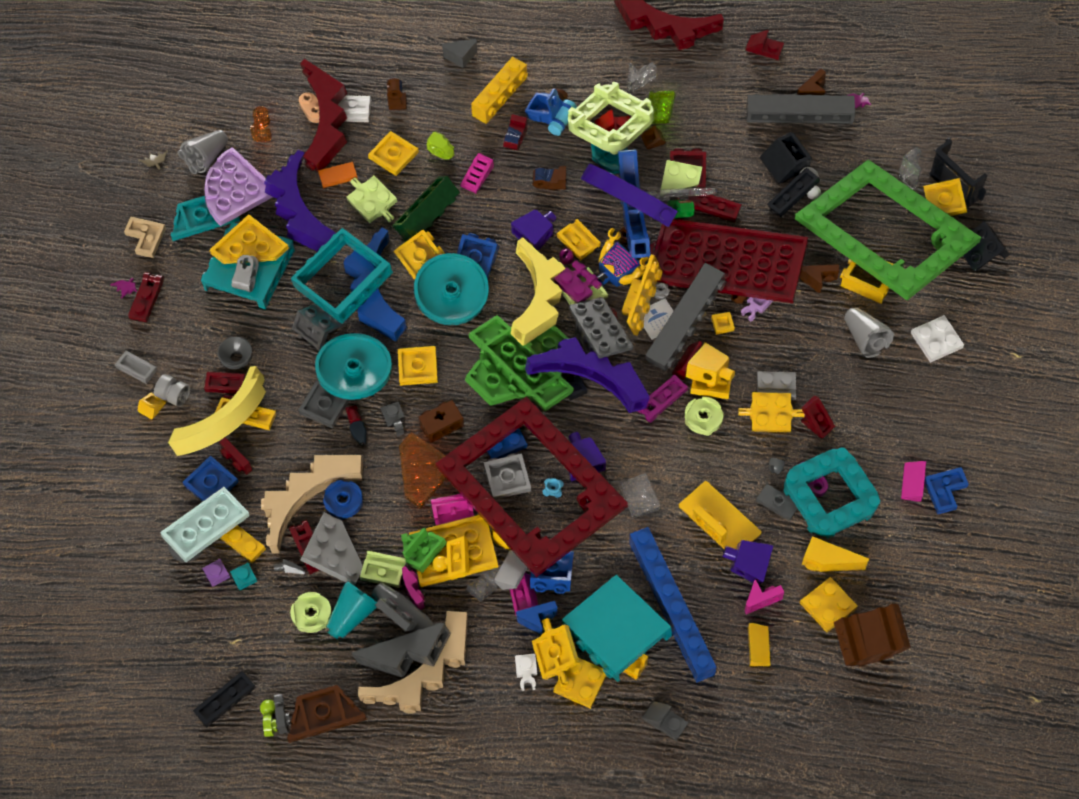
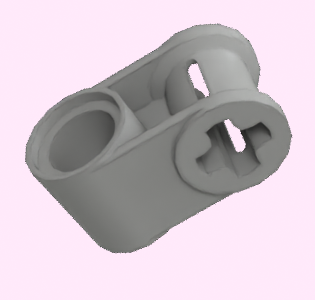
[232,255,259,292]

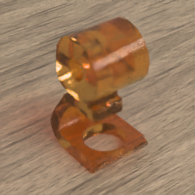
[250,106,272,142]

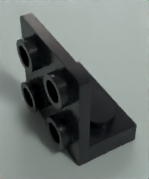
[963,221,1010,272]

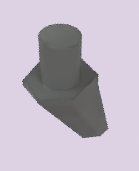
[273,559,305,575]

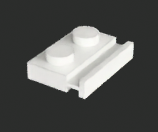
[338,96,372,122]

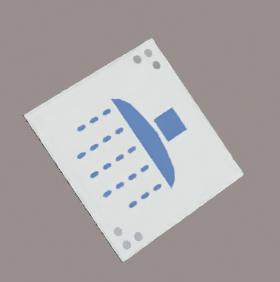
[644,298,673,340]

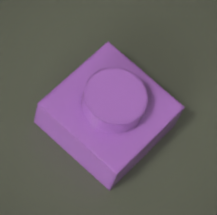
[202,559,230,587]

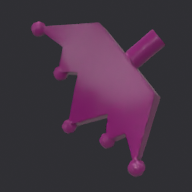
[848,93,871,109]
[110,278,137,299]

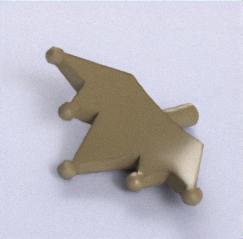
[138,150,168,170]

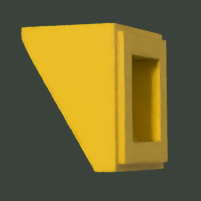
[137,393,166,419]

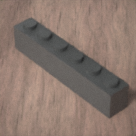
[746,94,855,124]
[645,263,726,372]

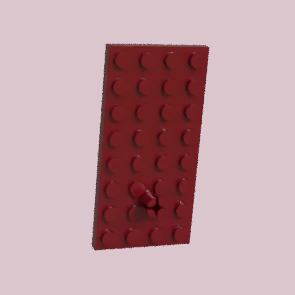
[653,219,808,303]

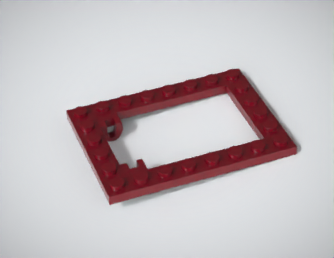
[435,396,628,577]

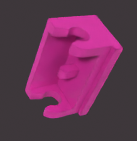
[431,494,474,526]

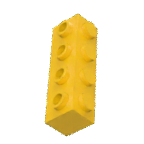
[471,56,528,124]

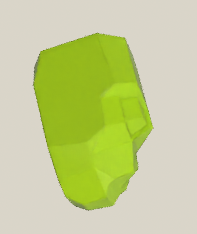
[427,132,454,160]

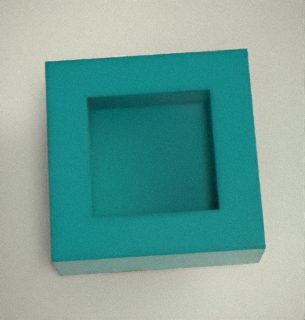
[230,563,257,591]

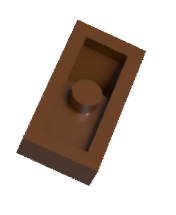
[797,69,826,95]
[800,264,839,293]

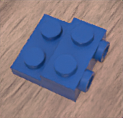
[457,233,500,280]
[530,551,574,594]

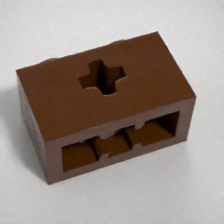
[418,400,464,443]

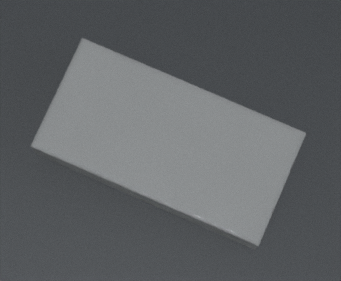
[115,351,157,384]

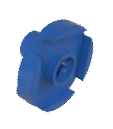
[323,480,363,520]

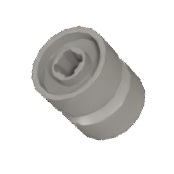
[154,374,190,407]

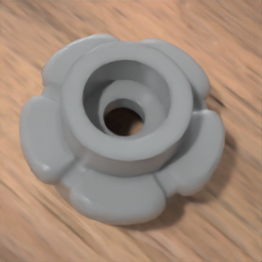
[654,282,670,300]

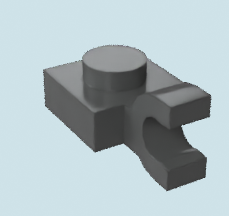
[380,402,405,436]

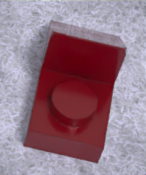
[745,30,784,60]
[801,396,836,439]

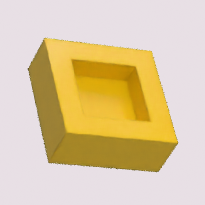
[711,312,735,335]

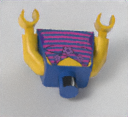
[597,228,649,287]

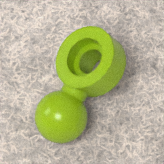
[260,699,278,737]

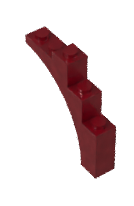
[614,0,724,51]

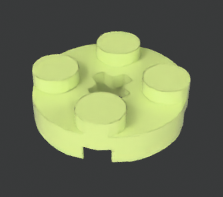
[685,397,723,436]
[290,592,332,633]

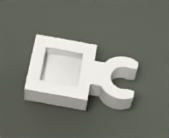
[515,654,537,691]

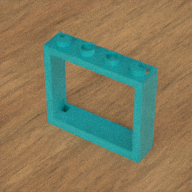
[291,228,393,324]

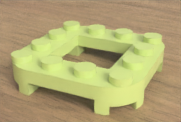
[568,82,654,154]

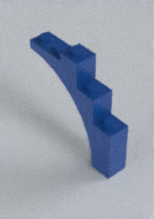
[618,149,650,258]
[344,228,406,342]

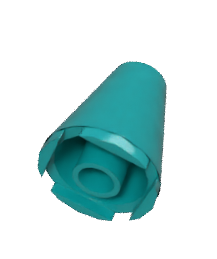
[326,581,377,639]

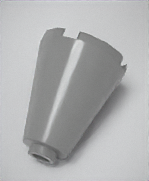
[844,307,894,358]

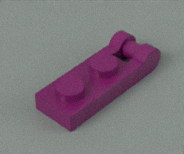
[637,375,688,423]

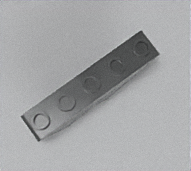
[352,623,451,678]

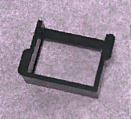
[928,138,988,208]

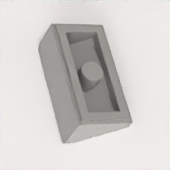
[494,550,527,590]

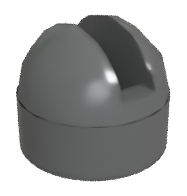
[768,458,785,474]

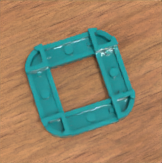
[784,448,880,539]

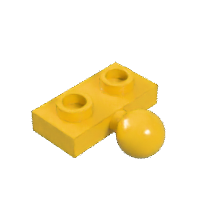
[432,536,469,580]

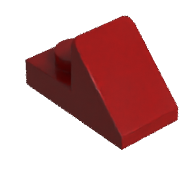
[594,110,630,132]

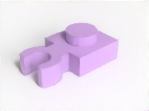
[741,297,773,322]

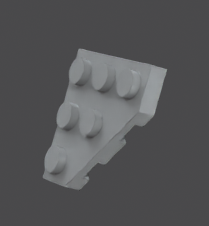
[300,512,363,586]

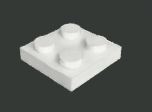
[911,315,964,363]

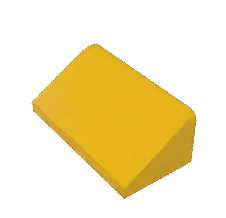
[748,623,771,666]

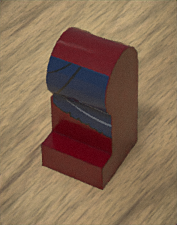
[503,114,528,151]

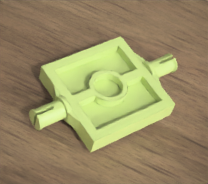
[346,176,398,223]

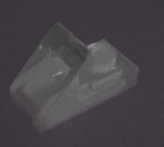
[627,62,657,94]

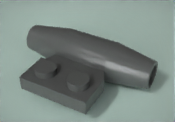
[372,583,434,633]

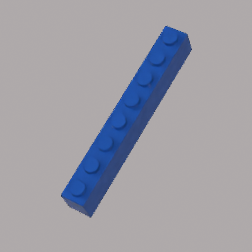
[629,527,717,683]

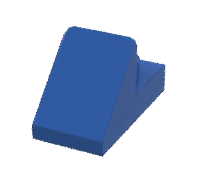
[516,601,557,635]

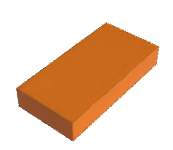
[318,162,358,188]

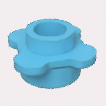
[543,478,564,498]

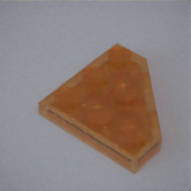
[399,432,447,509]

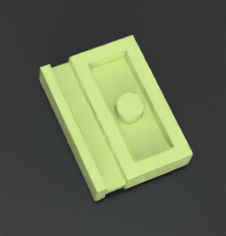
[360,551,406,588]

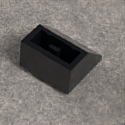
[760,132,812,184]

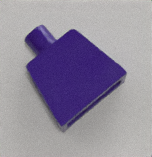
[511,210,556,251]
[568,432,606,481]
[722,540,773,585]

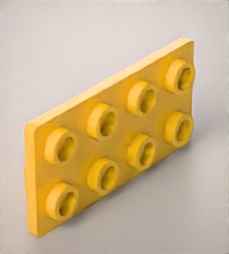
[621,254,662,336]
[679,481,762,549]

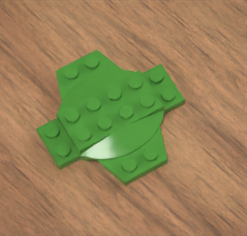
[465,315,574,412]

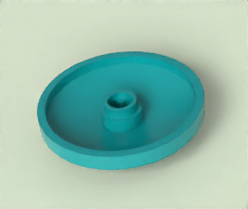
[414,253,489,325]
[315,333,392,400]

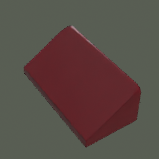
[672,341,702,380]

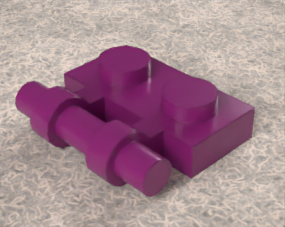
[554,260,602,303]

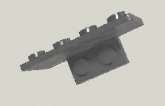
[569,297,633,358]

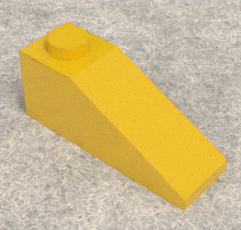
[802,536,869,572]

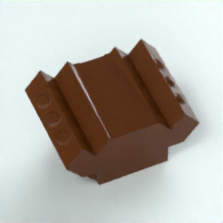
[834,603,911,667]

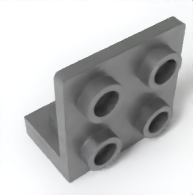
[292,304,348,350]

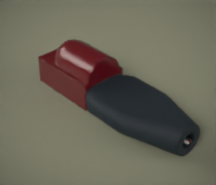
[345,405,367,446]

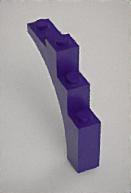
[264,150,336,252]
[525,337,650,413]

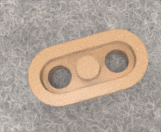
[299,92,319,123]

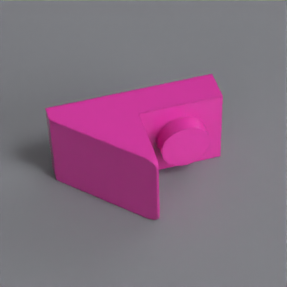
[745,580,784,615]

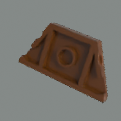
[287,685,367,743]

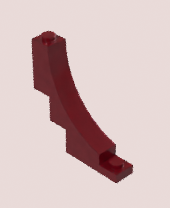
[300,58,348,172]

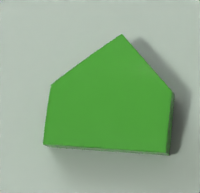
[401,528,447,573]

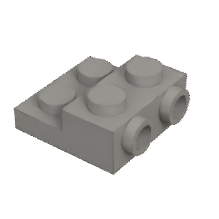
[484,453,531,500]

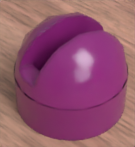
[559,248,574,265]

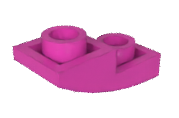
[402,566,425,610]

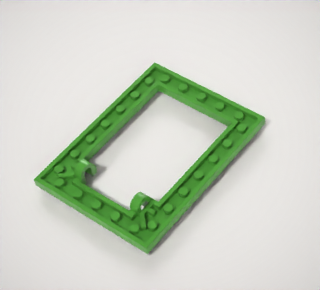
[795,159,981,300]

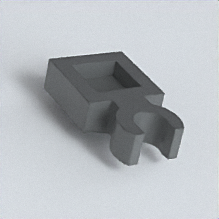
[274,694,291,734]

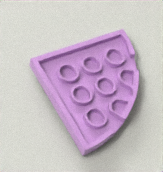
[204,147,272,226]

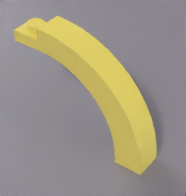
[168,366,266,456]

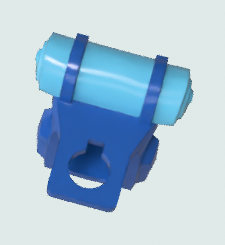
[525,88,577,136]

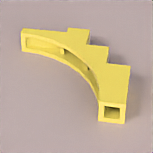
[511,238,566,346]

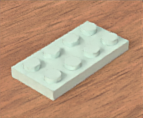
[160,487,249,562]

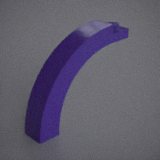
[581,163,678,227]

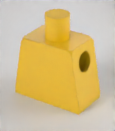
[686,343,735,386]

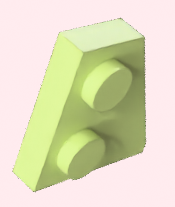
[660,160,702,195]

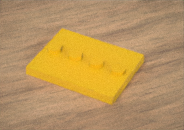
[409,515,499,587]

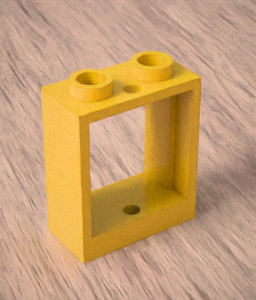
[840,259,894,304]

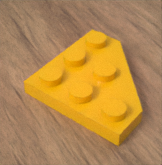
[209,215,289,264]

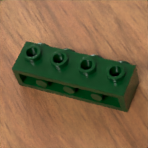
[392,176,460,242]

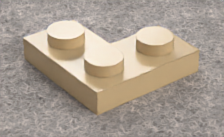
[124,217,166,258]

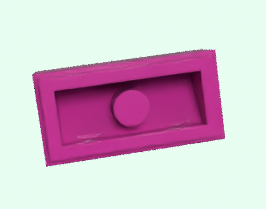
[901,461,926,502]
[510,573,538,615]

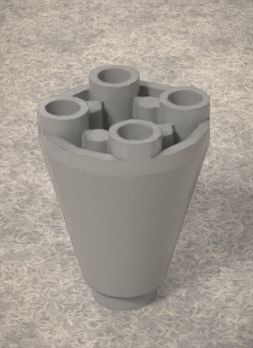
[178,130,228,174]

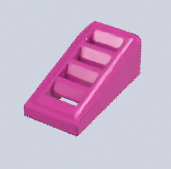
[460,153,494,193]

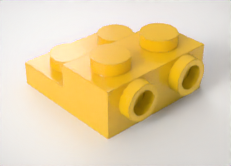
[393,230,445,280]

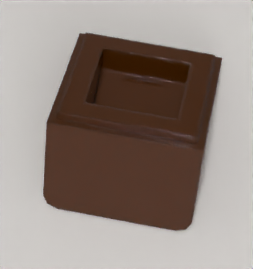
[640,125,666,149]

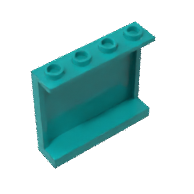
[201,222,295,310]
[562,575,672,682]

